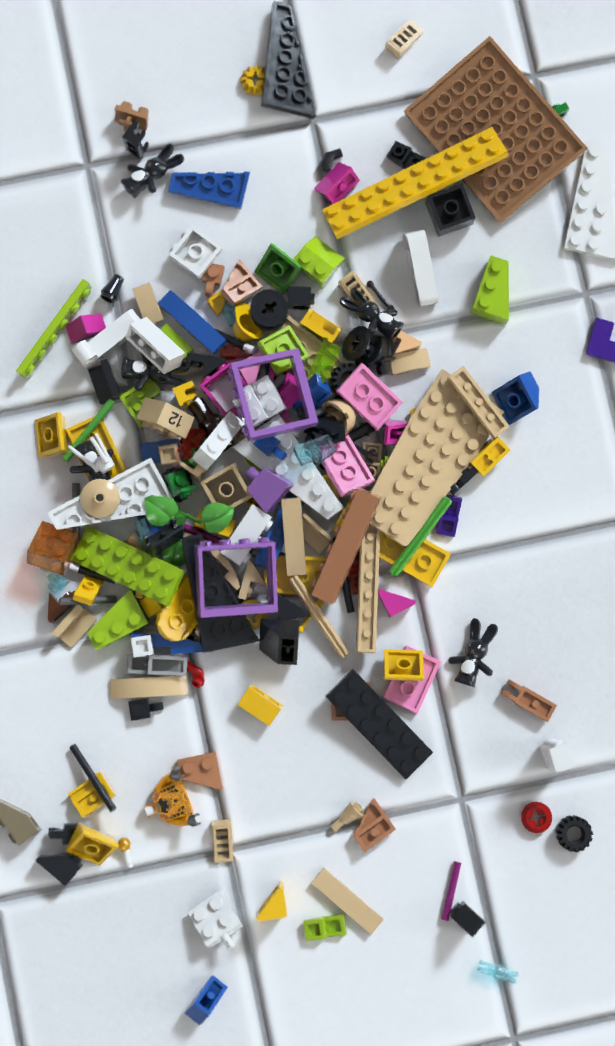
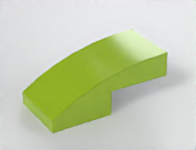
[303,914,347,941]

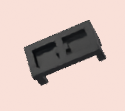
[122,120,149,160]
[302,415,345,444]
[140,518,185,558]

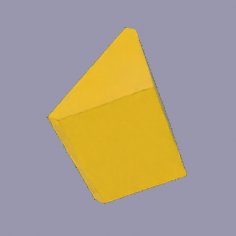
[35,412,68,457]
[383,649,424,681]
[66,823,119,866]
[256,881,287,921]

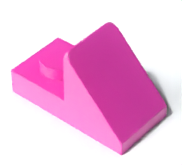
[277,371,300,413]

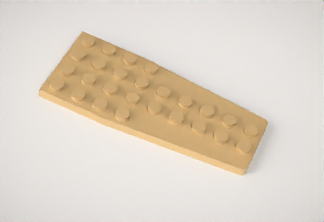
[370,369,504,547]

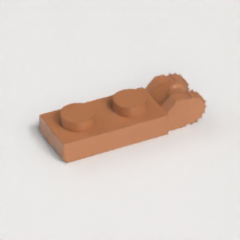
[501,679,557,722]

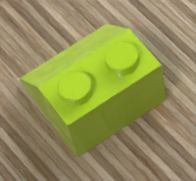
[293,236,345,288]

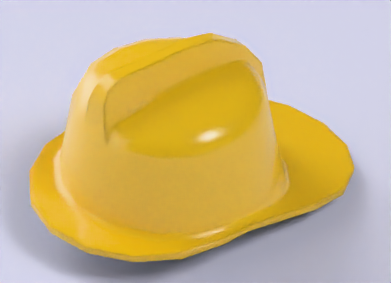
[233,303,263,343]

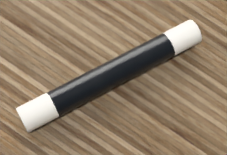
[213,327,255,354]
[68,563,124,587]

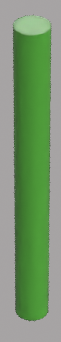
[62,398,115,462]

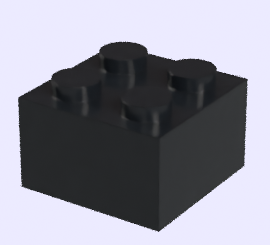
[425,183,476,237]

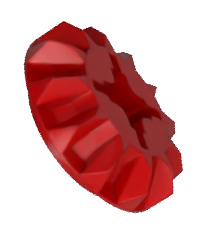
[521,802,552,833]

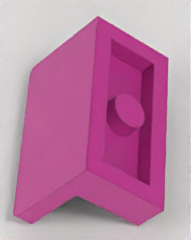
[314,162,360,205]

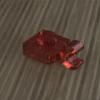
[220,344,253,360]
[177,428,206,460]

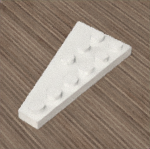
[563,141,615,261]
[232,414,345,520]
[47,458,179,530]

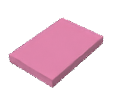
[336,363,403,431]
[314,434,375,497]
[382,645,441,714]

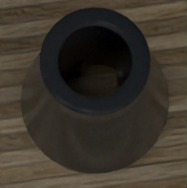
[100,274,124,304]

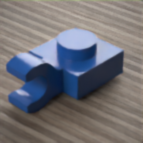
[253,436,287,461]

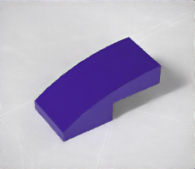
[436,495,462,537]

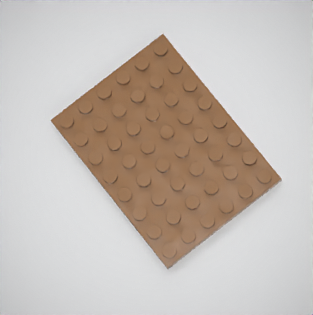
[404,36,588,224]

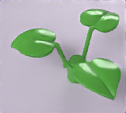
[144,496,234,567]

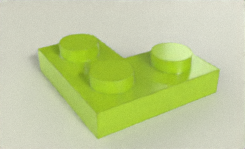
[119,378,162,429]

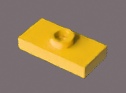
[73,575,104,606]

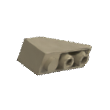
[0,799,41,845]

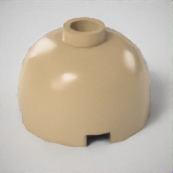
[321,399,356,435]

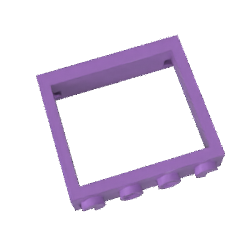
[227,348,318,442]
[194,537,278,618]

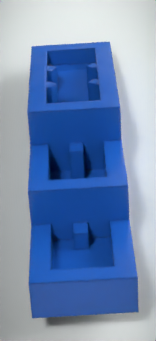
[158,290,227,355]
[131,634,202,654]

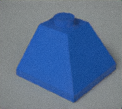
[491,371,539,425]

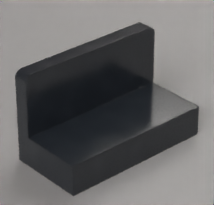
[88,359,121,405]

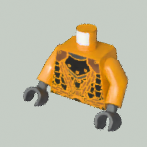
[145,767,201,827]

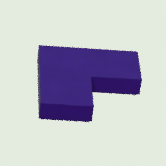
[586,317,615,363]

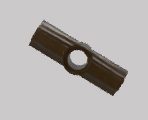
[188,398,234,453]

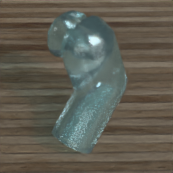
[222,300,237,327]

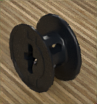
[250,289,288,331]
[342,326,383,367]

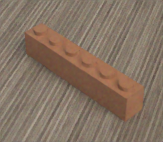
[311,488,382,605]

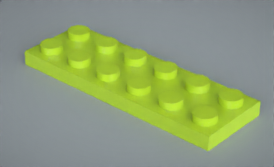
[71,525,185,607]

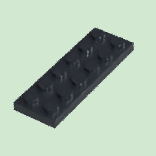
[325,669,433,779]

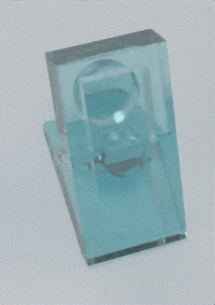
[293,434,337,466]

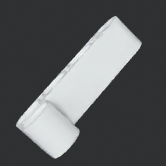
[402,230,439,307]
[72,309,141,370]

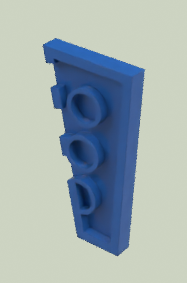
[168,172,250,209]

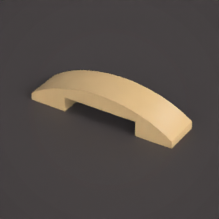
[183,533,241,591]
[110,675,188,699]

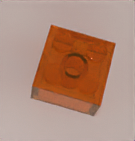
[27,521,79,576]

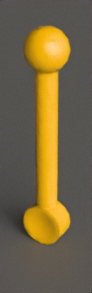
[299,600,324,633]

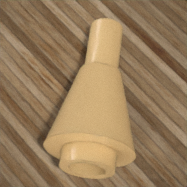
[331,801,364,832]

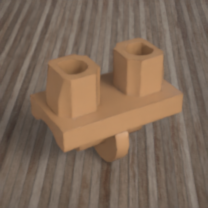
[114,101,149,132]

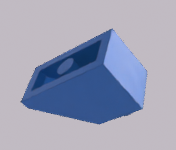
[184,975,228,1026]

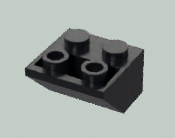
[259,619,299,665]

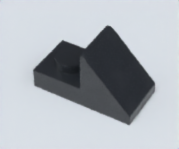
[186,352,226,378]

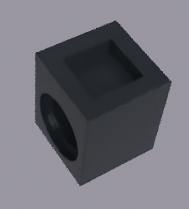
[287,286,315,310]

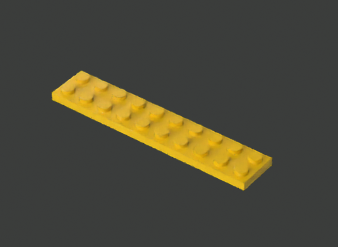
[322,127,509,239]

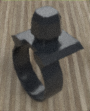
[372,336,395,376]

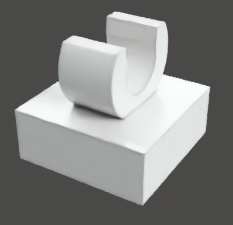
[131,635,154,657]

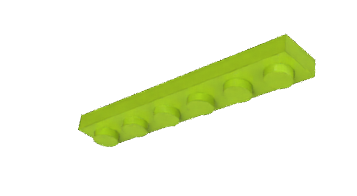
[16,279,92,378]

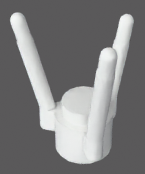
[68,433,115,474]

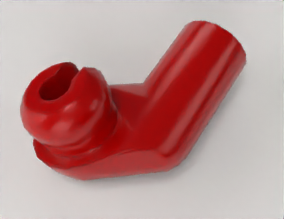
[187,660,205,688]

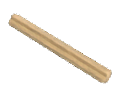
[289,575,349,659]

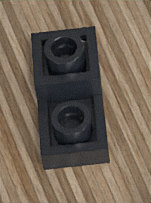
[386,141,427,169]

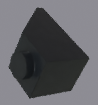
[35,853,83,886]
[450,901,486,938]

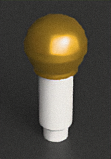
[118,838,133,868]

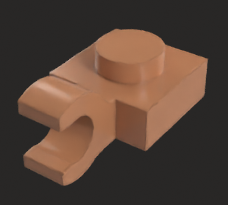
[202,263,225,297]

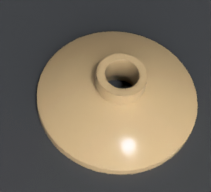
[81,479,120,518]

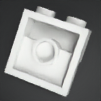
[169,225,223,279]
[232,375,287,428]

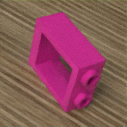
[200,362,247,418]

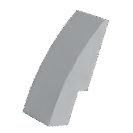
[126,654,188,676]

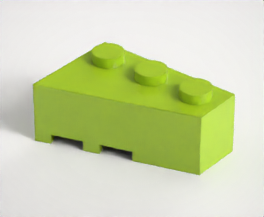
[470,255,509,325]
[87,589,150,651]

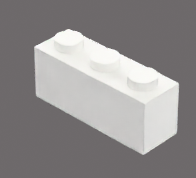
[126,317,185,374]
[192,411,244,471]
[220,504,273,565]
[539,738,575,772]

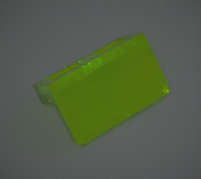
[309,337,342,382]

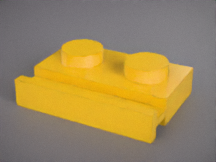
[68,771,116,818]

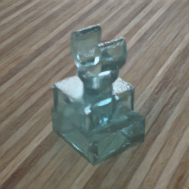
[39,558,70,593]

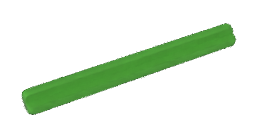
[389,496,452,577]

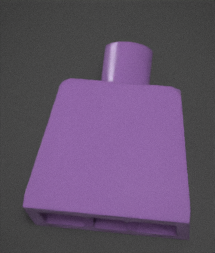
[245,467,294,513]

